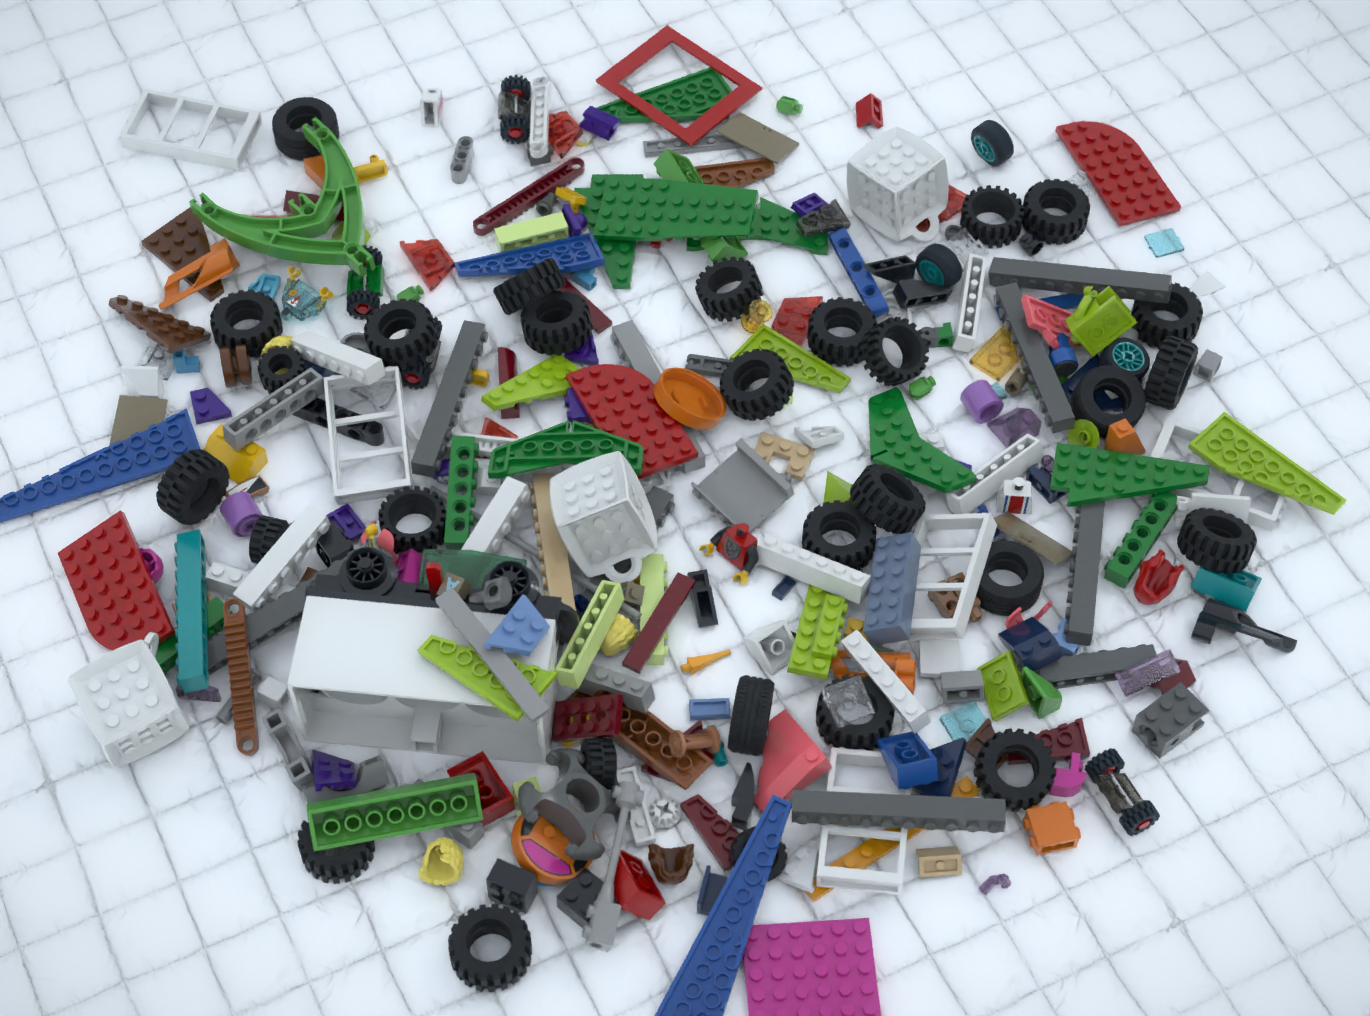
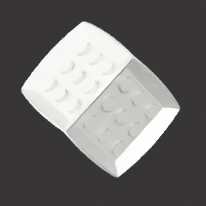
[846,126,949,242]
[549,451,658,583]
[68,632,189,767]

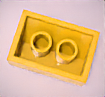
[204,423,268,484]

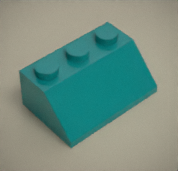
[1191,566,1262,612]

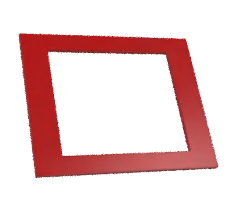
[595,25,762,147]

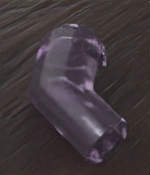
[1041,455,1054,473]
[979,873,1012,894]

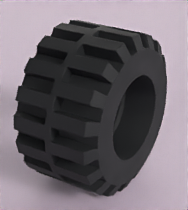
[257,346,306,394]
[249,515,289,564]
[580,738,617,790]

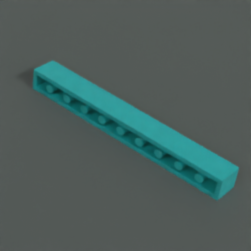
[174,529,209,693]

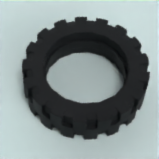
[729,826,787,882]

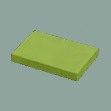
[976,650,1030,722]

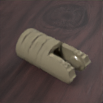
[1005,367,1027,395]

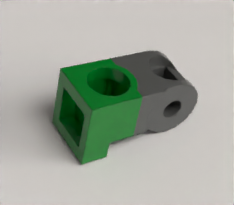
[920,322,953,348]

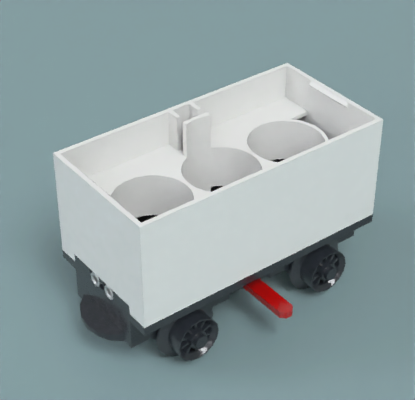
[287,547,579,765]

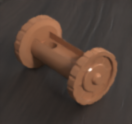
[669,726,721,758]

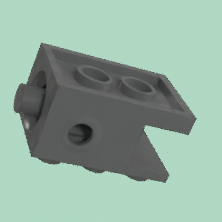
[1131,682,1210,759]

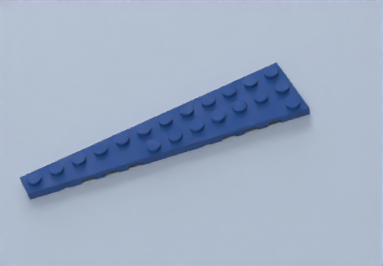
[0,409,200,523]
[654,795,792,1016]

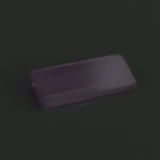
[1115,649,1180,697]

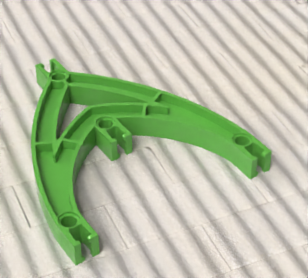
[189,117,376,278]

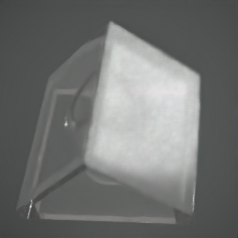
[136,340,175,381]

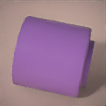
[960,379,1004,424]
[220,491,263,538]

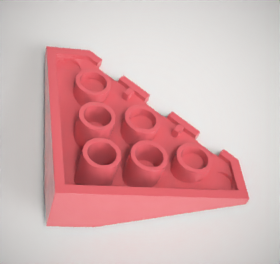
[754,709,832,813]

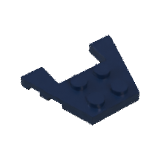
[1061,354,1123,412]

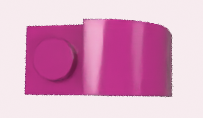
[1049,752,1087,797]

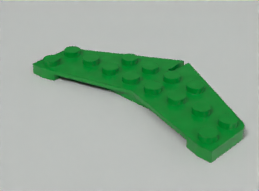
[687,197,828,255]
[868,387,976,493]
[488,420,644,479]

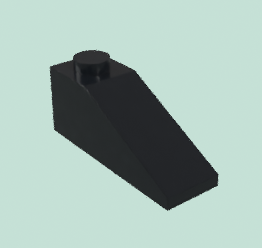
[863,255,917,284]
[892,279,953,309]

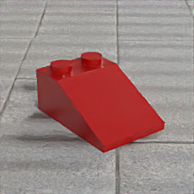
[446,751,515,827]
[613,850,666,920]

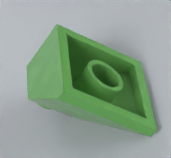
[1020,666,1062,719]

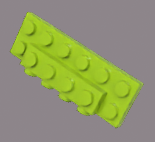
[787,584,848,680]

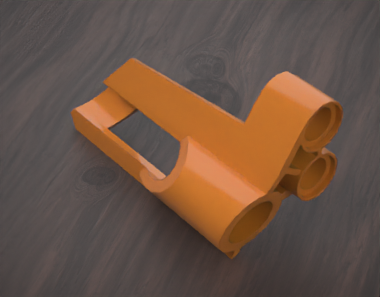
[158,238,240,310]
[830,650,916,696]

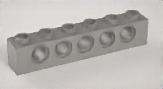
[222,368,325,451]

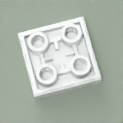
[919,639,961,677]

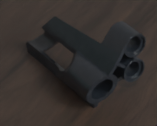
[1191,598,1298,653]

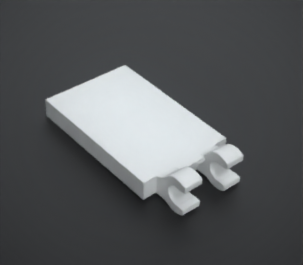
[1173,493,1251,527]

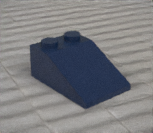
[998,616,1062,671]

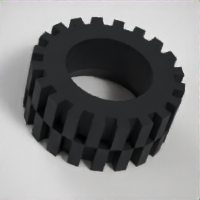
[960,185,1024,249]
[695,257,763,322]
[860,317,929,386]
[378,486,446,556]
[297,820,375,884]

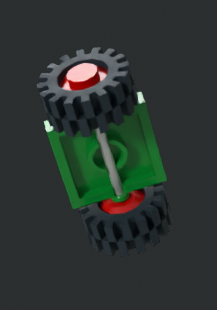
[346,245,384,320]

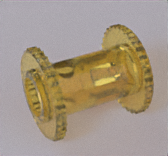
[740,300,773,334]

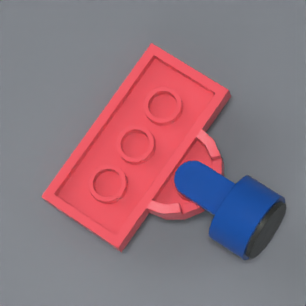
[1021,294,1082,377]

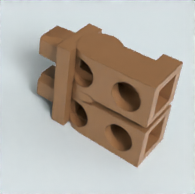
[927,572,983,623]

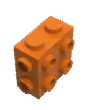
[1022,801,1081,856]

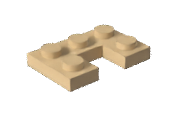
[754,432,815,481]

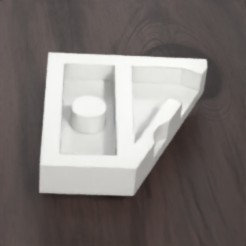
[794,425,845,449]
[778,845,819,893]

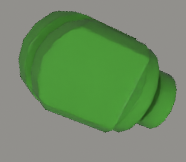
[776,95,803,115]
[397,284,424,302]
[909,376,936,400]

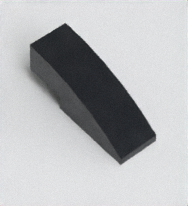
[687,569,718,628]
[731,762,755,831]

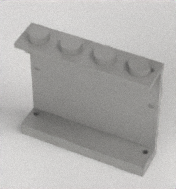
[691,438,794,533]

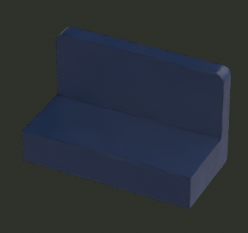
[1026,465,1067,504]
[697,865,727,916]

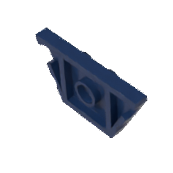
[912,738,967,797]

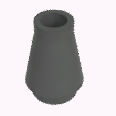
[536,192,557,216]

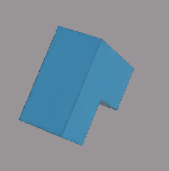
[572,268,597,292]
[173,350,200,373]

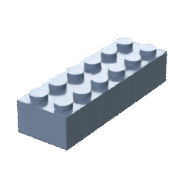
[863,532,921,646]

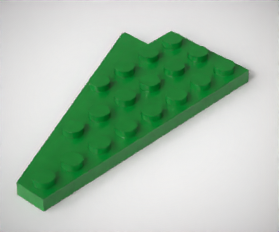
[596,67,732,123]
[574,174,644,289]
[1050,442,1210,507]

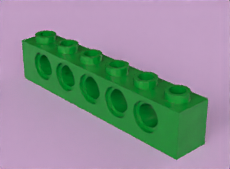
[444,436,479,550]
[1104,491,1178,589]

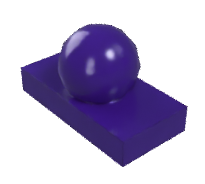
[562,204,587,237]

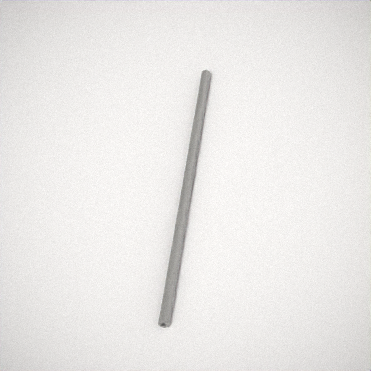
[429,486,642,620]

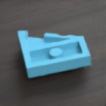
[247,273,281,301]

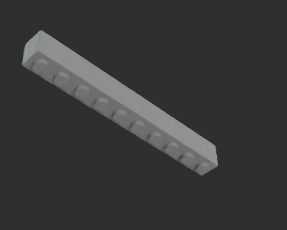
[610,320,706,474]

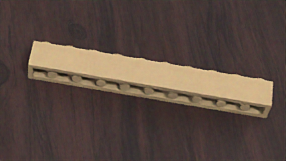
[529,473,576,611]

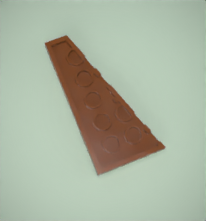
[694,158,775,188]

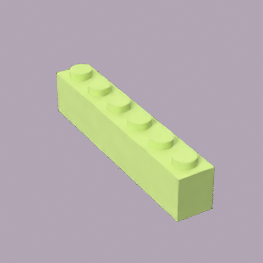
[640,554,668,665]
[555,580,624,689]

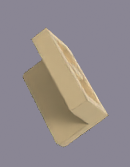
[915,846,962,877]

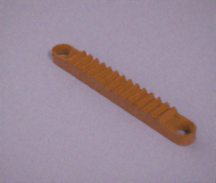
[223,598,259,756]

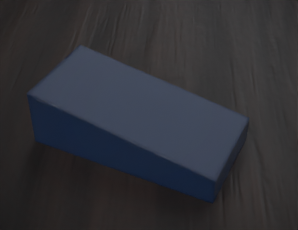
[772,576,796,601]

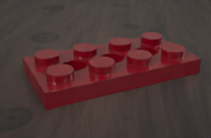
[552,693,623,743]

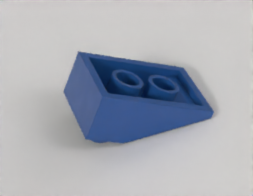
[876,731,938,790]

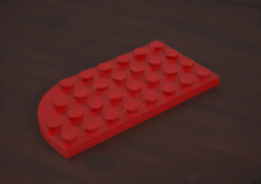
[1055,121,1181,227]
[566,364,698,479]
[58,510,175,651]

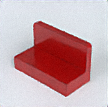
[856,93,883,129]

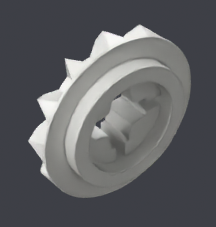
[648,796,681,828]

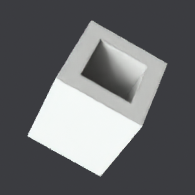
[257,676,291,710]

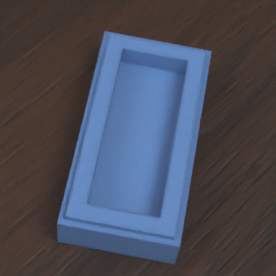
[689,698,731,721]

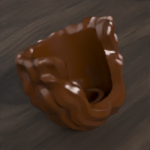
[648,843,695,885]

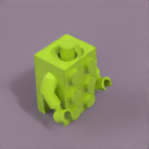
[1065,286,1137,356]

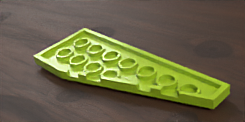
[1188,412,1347,515]

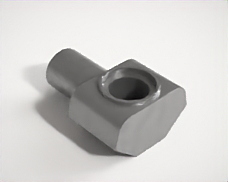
[469,576,512,610]

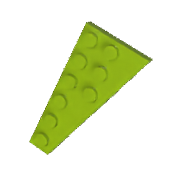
[730,324,851,394]
[481,354,580,411]
[418,635,558,722]

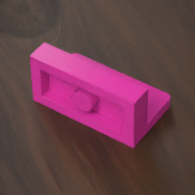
[396,548,429,586]

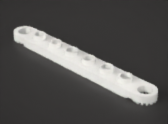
[529,75,550,158]

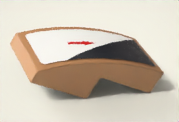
[225,475,270,498]

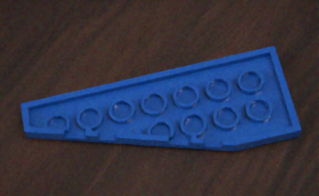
[454,232,605,277]

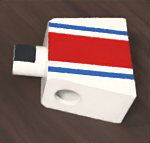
[420,87,443,128]
[996,477,1032,515]

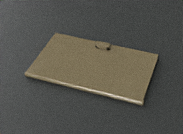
[716,112,800,164]
[109,395,168,446]
[994,511,1071,565]

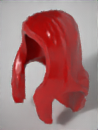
[1133,549,1184,605]

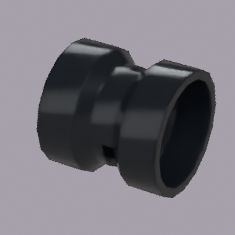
[1019,231,1044,256]

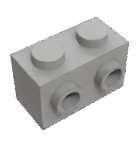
[940,670,984,704]

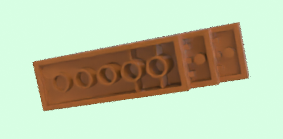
[566,690,713,790]

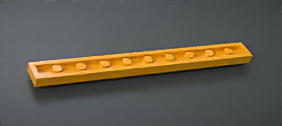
[804,776,980,902]

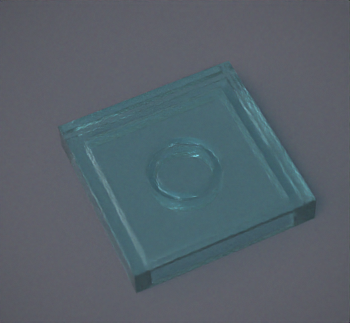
[939,702,986,742]

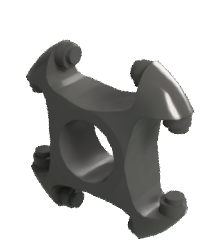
[518,748,631,861]

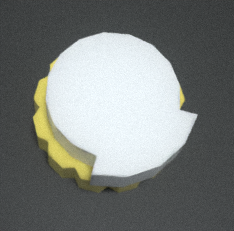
[572,128,591,147]

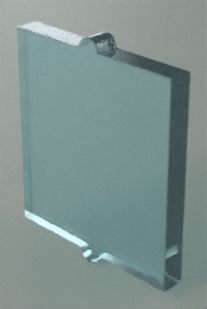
[1144,228,1185,258]

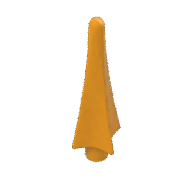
[680,650,731,676]

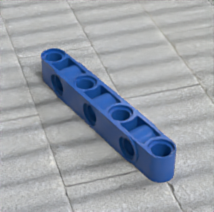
[828,227,889,318]

